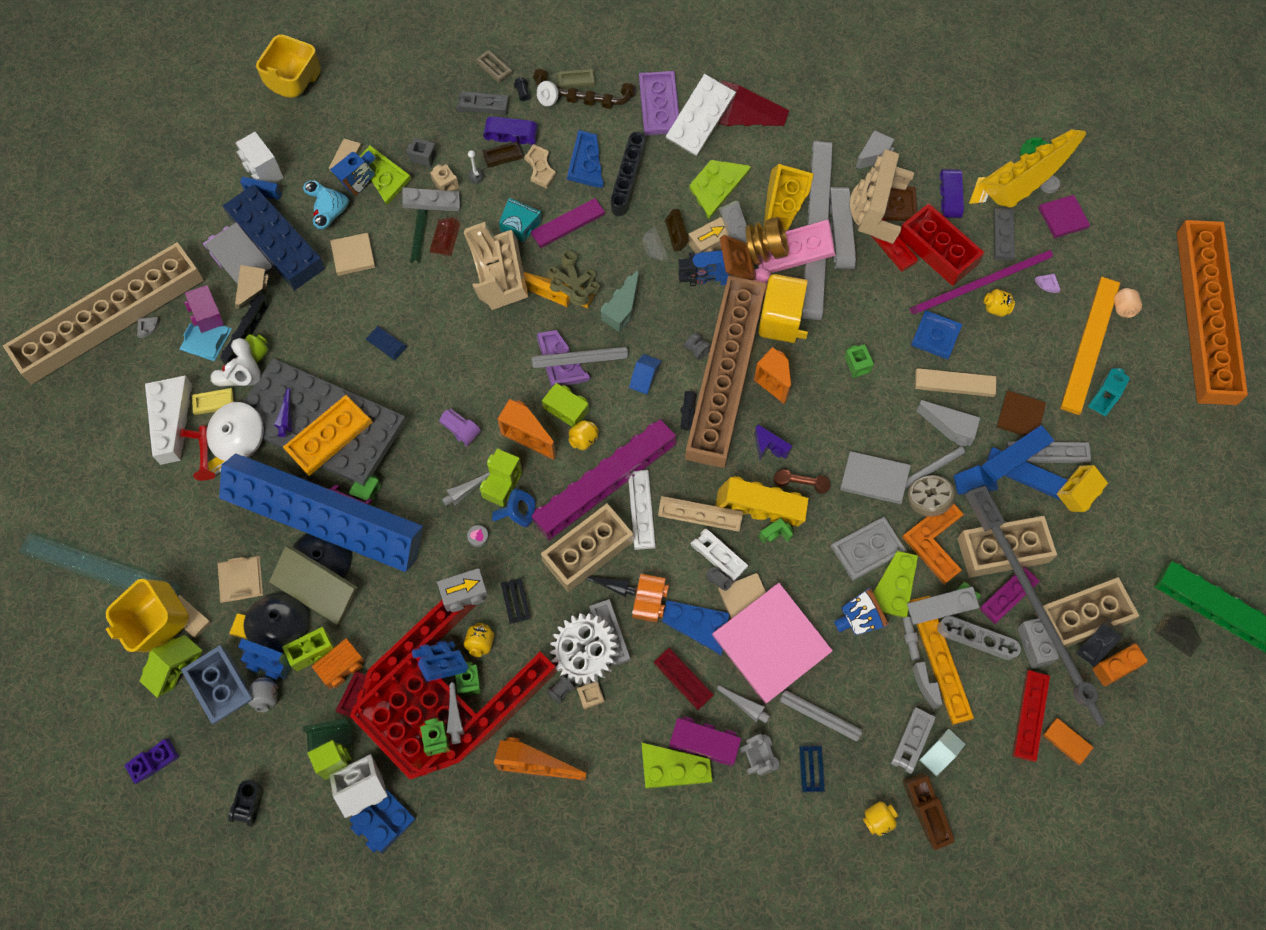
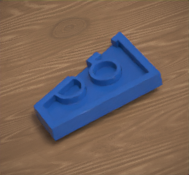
[566,130,603,188]
[662,601,729,656]

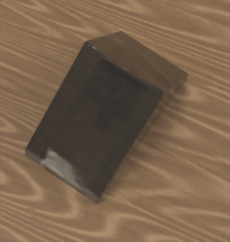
[1153,614,1202,658]

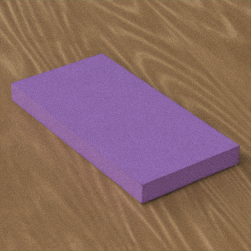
[639,71,679,135]

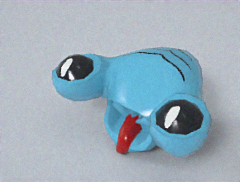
[303,181,350,230]

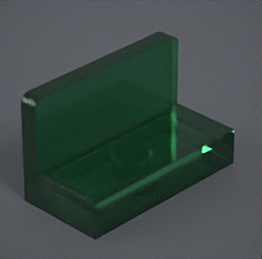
[303,719,354,752]

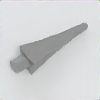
[442,472,490,506]
[447,683,465,744]
[717,686,770,724]

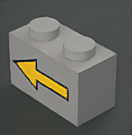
[437,568,489,612]

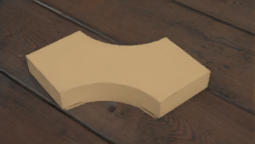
[524,144,556,189]

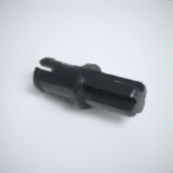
[680,391,697,431]

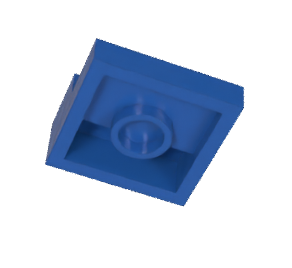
[238,639,291,680]
[349,788,416,854]

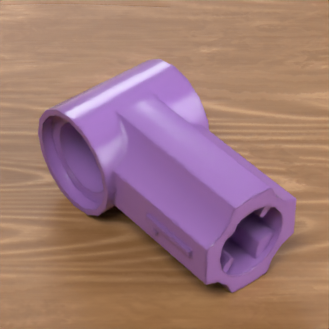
[439,408,481,447]

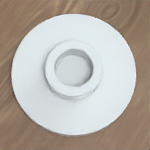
[537,81,558,106]

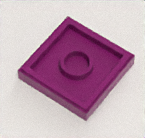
[1038,195,1090,238]

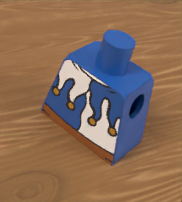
[330,151,376,197]
[834,588,889,635]

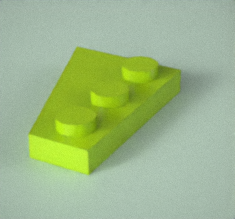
[360,146,412,205]

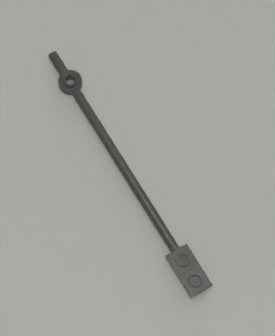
[965,486,1106,727]

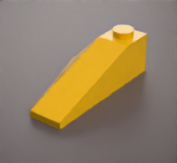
[763,164,814,232]

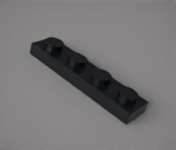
[220,293,270,365]

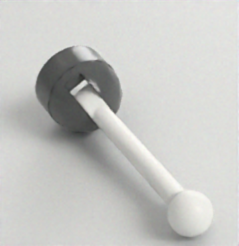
[468,150,484,184]

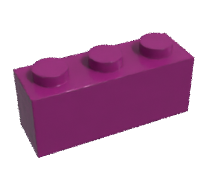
[669,717,741,767]

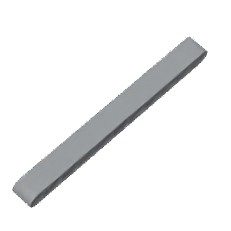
[801,141,832,320]

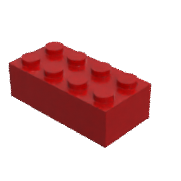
[898,203,985,286]

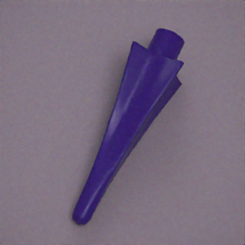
[274,388,292,437]

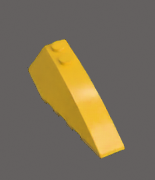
[979,129,1086,207]

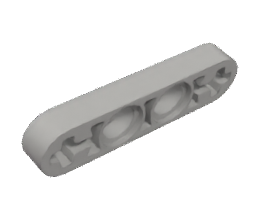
[937,616,1021,660]

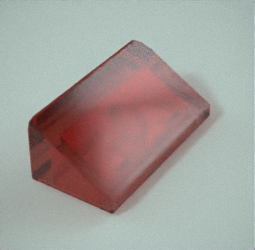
[429,217,460,256]

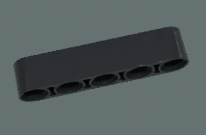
[611,132,645,216]

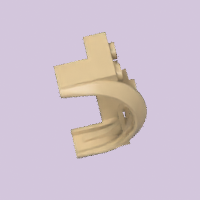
[849,149,914,244]
[464,222,528,310]

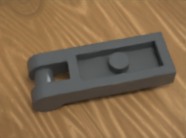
[456,91,509,115]

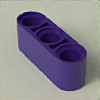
[483,117,538,145]
[940,169,964,218]

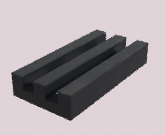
[501,578,531,624]

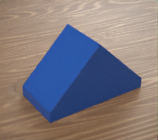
[629,354,662,394]
[953,465,998,495]

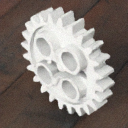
[550,613,619,685]

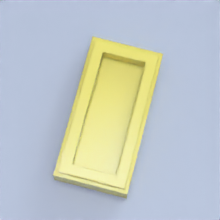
[192,388,234,415]

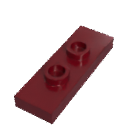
[653,648,714,711]

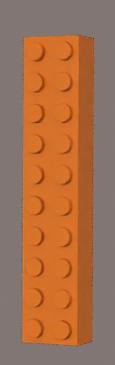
[1177,220,1248,405]

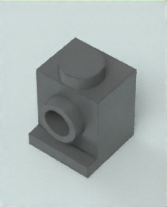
[407,138,437,168]

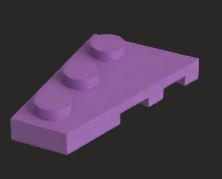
[537,330,590,388]

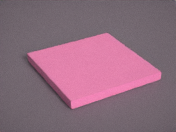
[712,583,832,704]

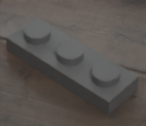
[993,208,1015,261]

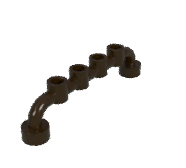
[533,69,636,109]

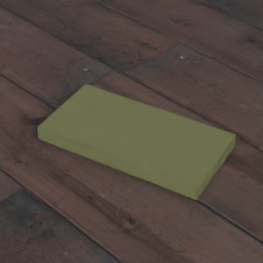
[269,545,358,625]

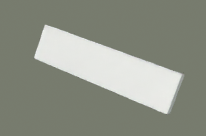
[629,470,655,550]

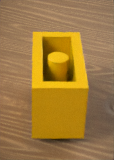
[1057,465,1108,512]

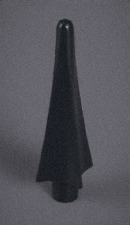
[585,576,637,597]

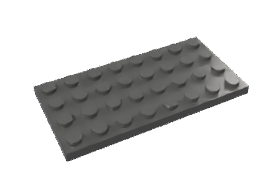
[243,358,407,486]

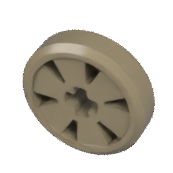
[908,475,955,516]

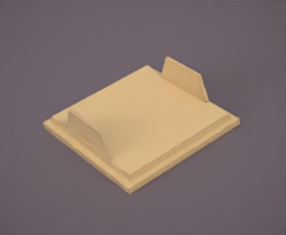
[218,556,263,603]

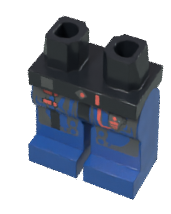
[678,251,729,286]

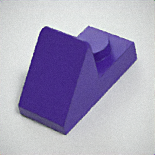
[754,425,792,460]

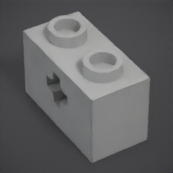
[1017,618,1059,669]

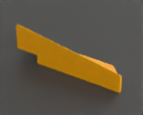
[524,272,596,308]

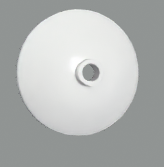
[206,402,264,461]

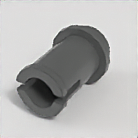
[706,567,732,591]

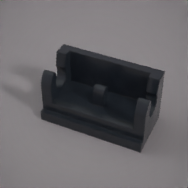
[1076,618,1125,667]

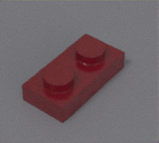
[335,671,366,719]

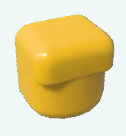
[256,35,321,98]

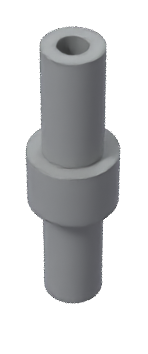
[903,617,920,661]

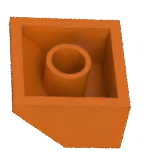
[754,347,791,404]

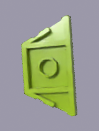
[689,160,751,219]

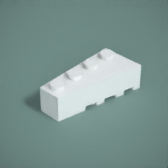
[145,376,193,465]

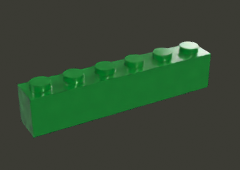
[1154,561,1266,653]

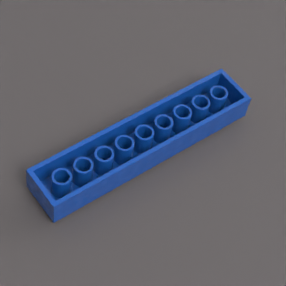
[219,453,423,572]

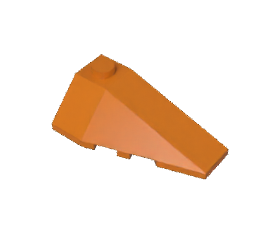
[494,737,587,780]

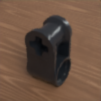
[228,780,263,827]

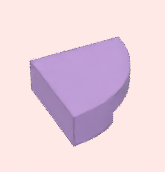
[1035,274,1061,293]

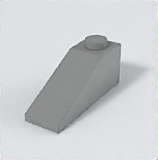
[916,400,980,446]
[907,587,979,625]

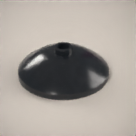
[293,533,352,578]
[244,593,310,652]

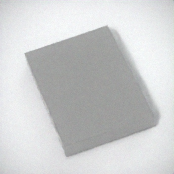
[205,223,273,285]
[840,451,911,504]
[831,517,907,581]

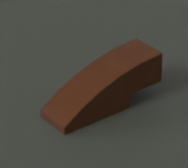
[902,773,955,851]

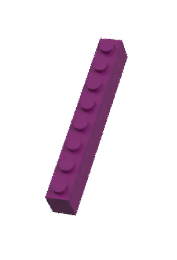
[531,419,676,541]

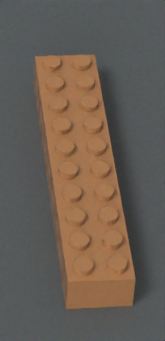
[685,275,766,468]

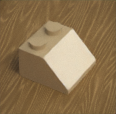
[235,265,268,309]

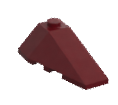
[718,80,789,126]

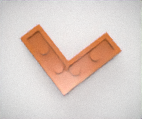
[902,504,964,585]

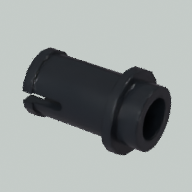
[514,77,531,102]

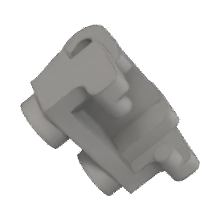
[740,734,779,775]

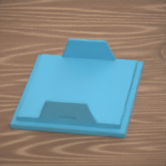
[179,323,232,361]

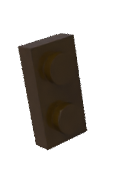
[665,209,689,252]

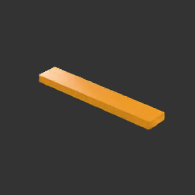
[910,595,974,725]

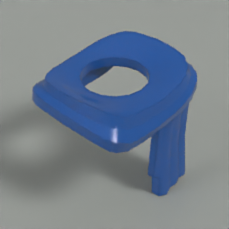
[492,489,535,528]

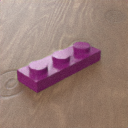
[979,566,1040,624]

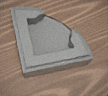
[137,317,159,338]

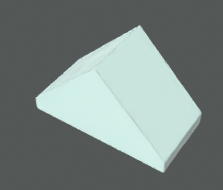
[920,729,966,776]

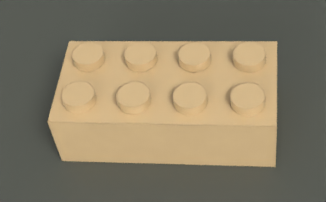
[541,504,634,592]
[957,516,1057,578]
[1035,577,1139,651]

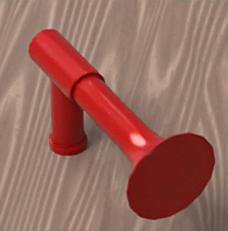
[180,426,216,481]

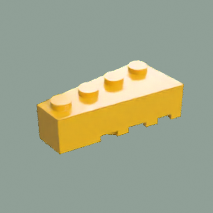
[715,477,808,527]

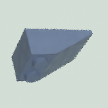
[181,645,253,725]

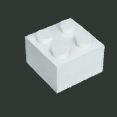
[236,132,283,183]
[329,754,387,818]

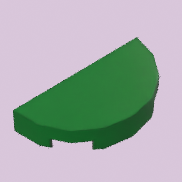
[1019,137,1052,156]

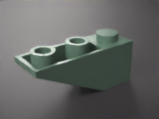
[601,271,639,332]

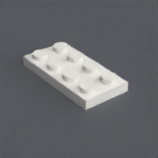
[666,74,736,156]

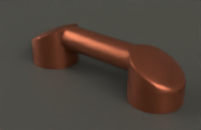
[773,469,831,494]

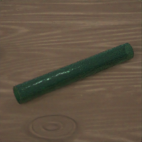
[410,209,427,264]

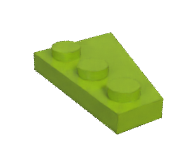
[873,551,918,618]
[641,743,712,789]

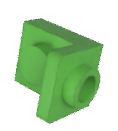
[759,518,793,544]

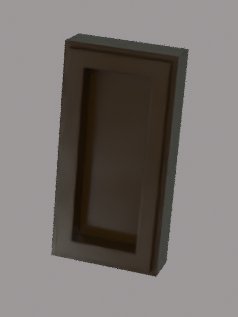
[482,141,523,168]

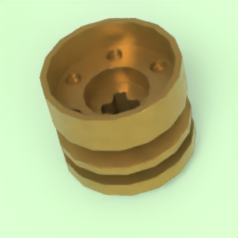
[745,217,789,265]

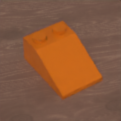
[498,399,556,460]

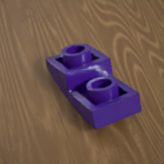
[124,739,179,784]

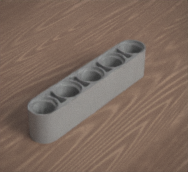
[829,187,856,269]

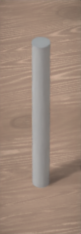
[905,446,965,488]

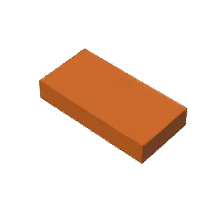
[1043,718,1094,765]

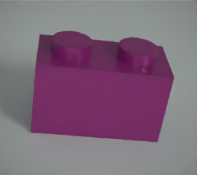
[184,285,224,333]

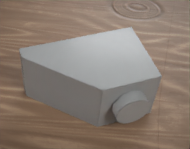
[856,130,895,169]

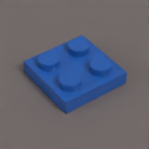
[911,310,962,360]

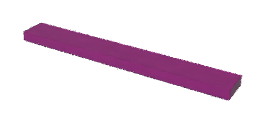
[909,250,1053,315]

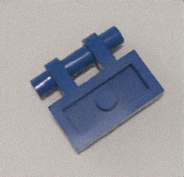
[412,641,468,681]

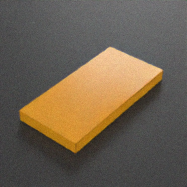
[283,395,373,476]

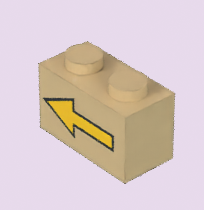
[688,217,728,254]

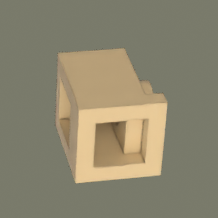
[430,164,459,191]

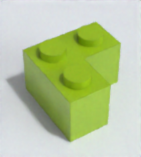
[480,449,523,507]
[139,635,202,698]

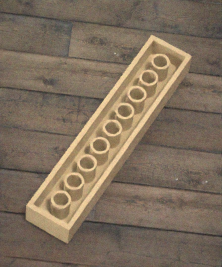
[3,242,204,385]

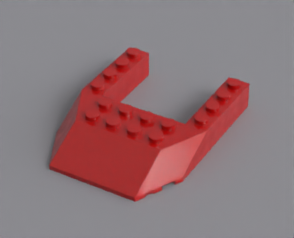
[350,600,557,780]

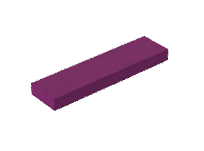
[530,198,605,249]

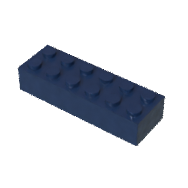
[222,185,325,291]

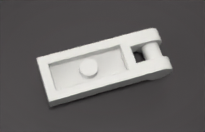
[690,529,748,582]

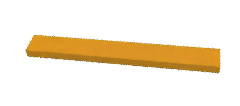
[1060,277,1120,415]

